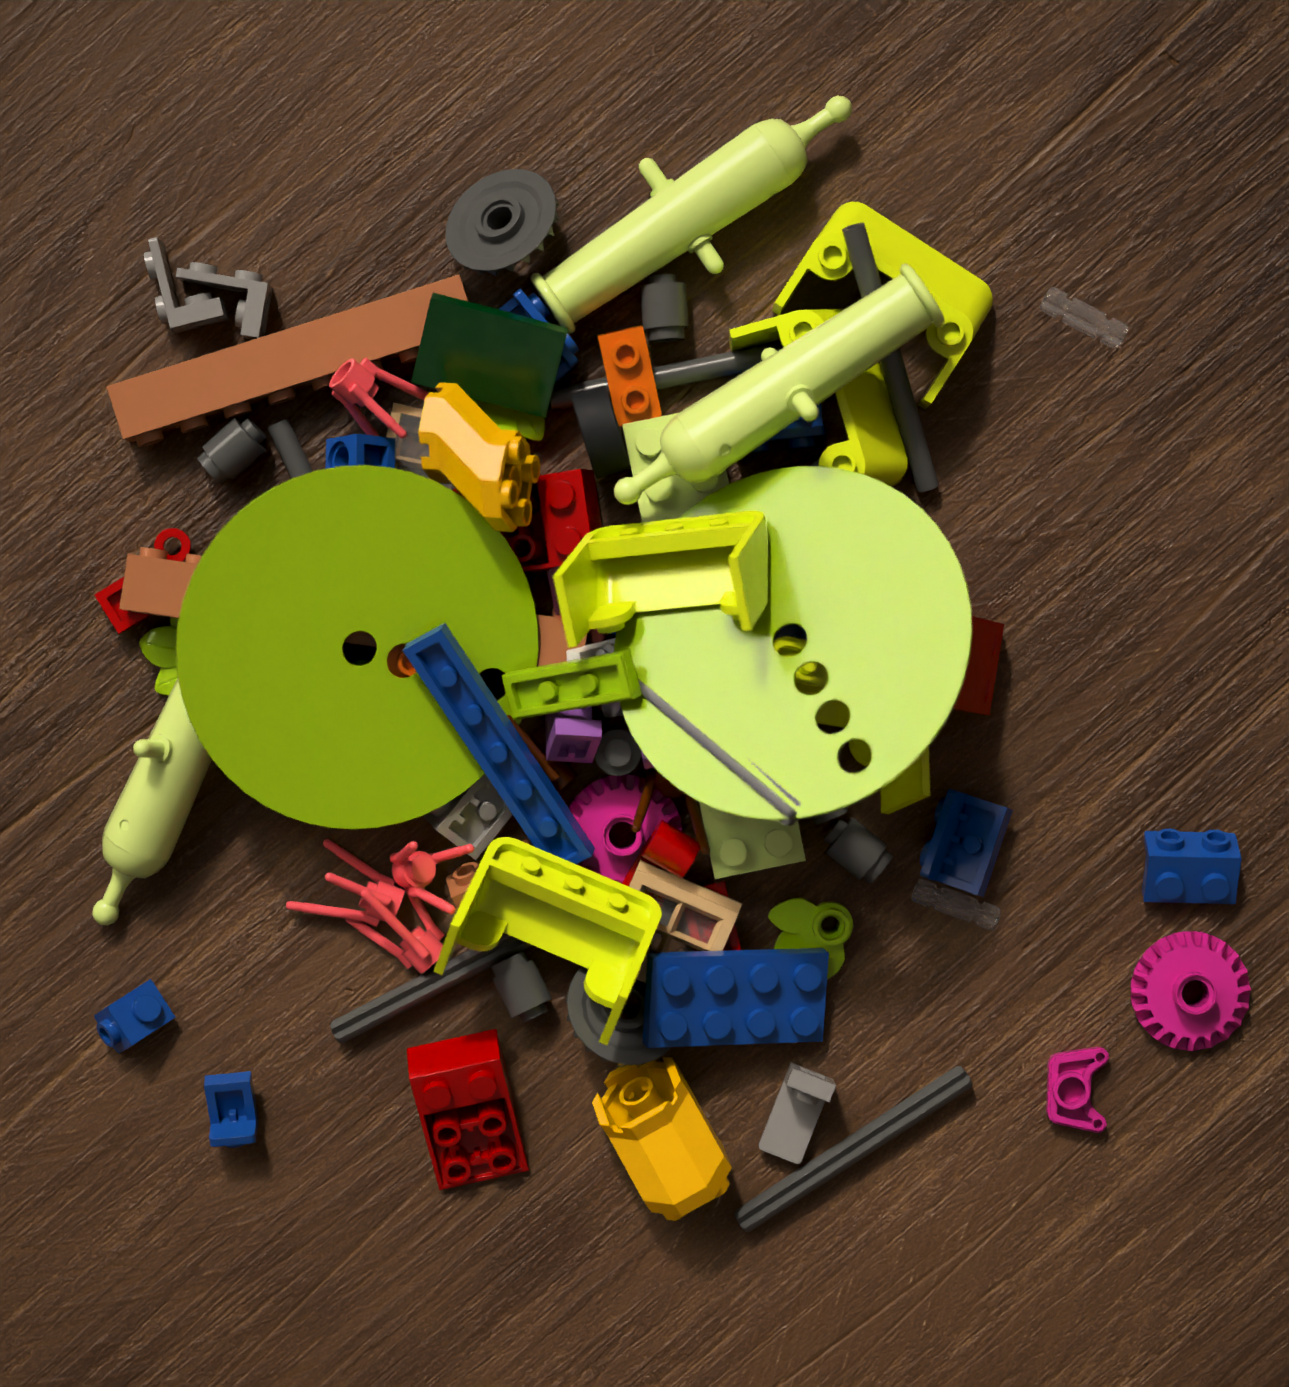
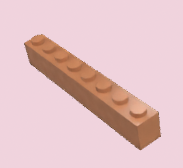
[106,274,469,447]

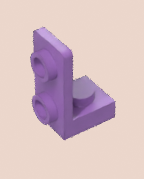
[545,706,602,763]

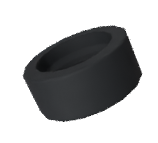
[571,386,631,478]

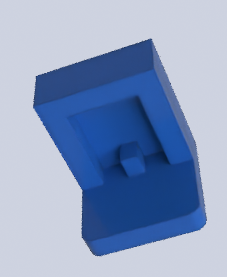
[94,979,175,1054]
[204,1071,259,1148]

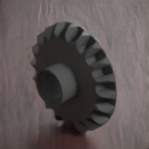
[445,169,560,276]
[565,967,671,1067]

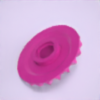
[569,774,682,883]
[1130,931,1251,1051]

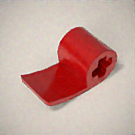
[621,820,700,908]

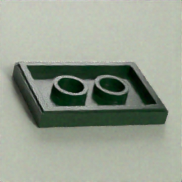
[411,292,569,418]

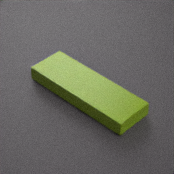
[501,650,642,720]

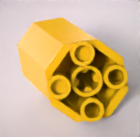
[418,383,540,532]
[592,1057,732,1221]

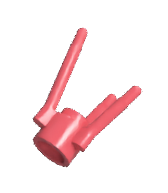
[329,358,429,439]
[286,839,405,927]
[389,841,474,914]
[345,888,445,974]

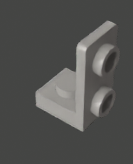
[144,237,229,333]
[176,262,273,340]
[758,1062,836,1164]

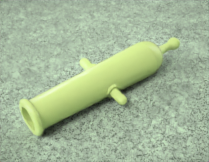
[530,96,852,334]
[614,264,945,505]
[92,678,212,926]

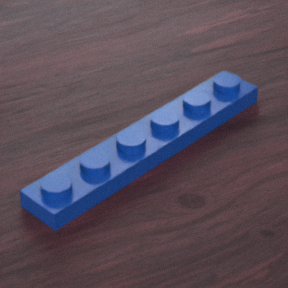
[403,623,595,864]

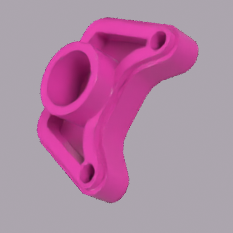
[1046,1046,1109,1133]

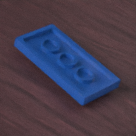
[642,948,829,1048]

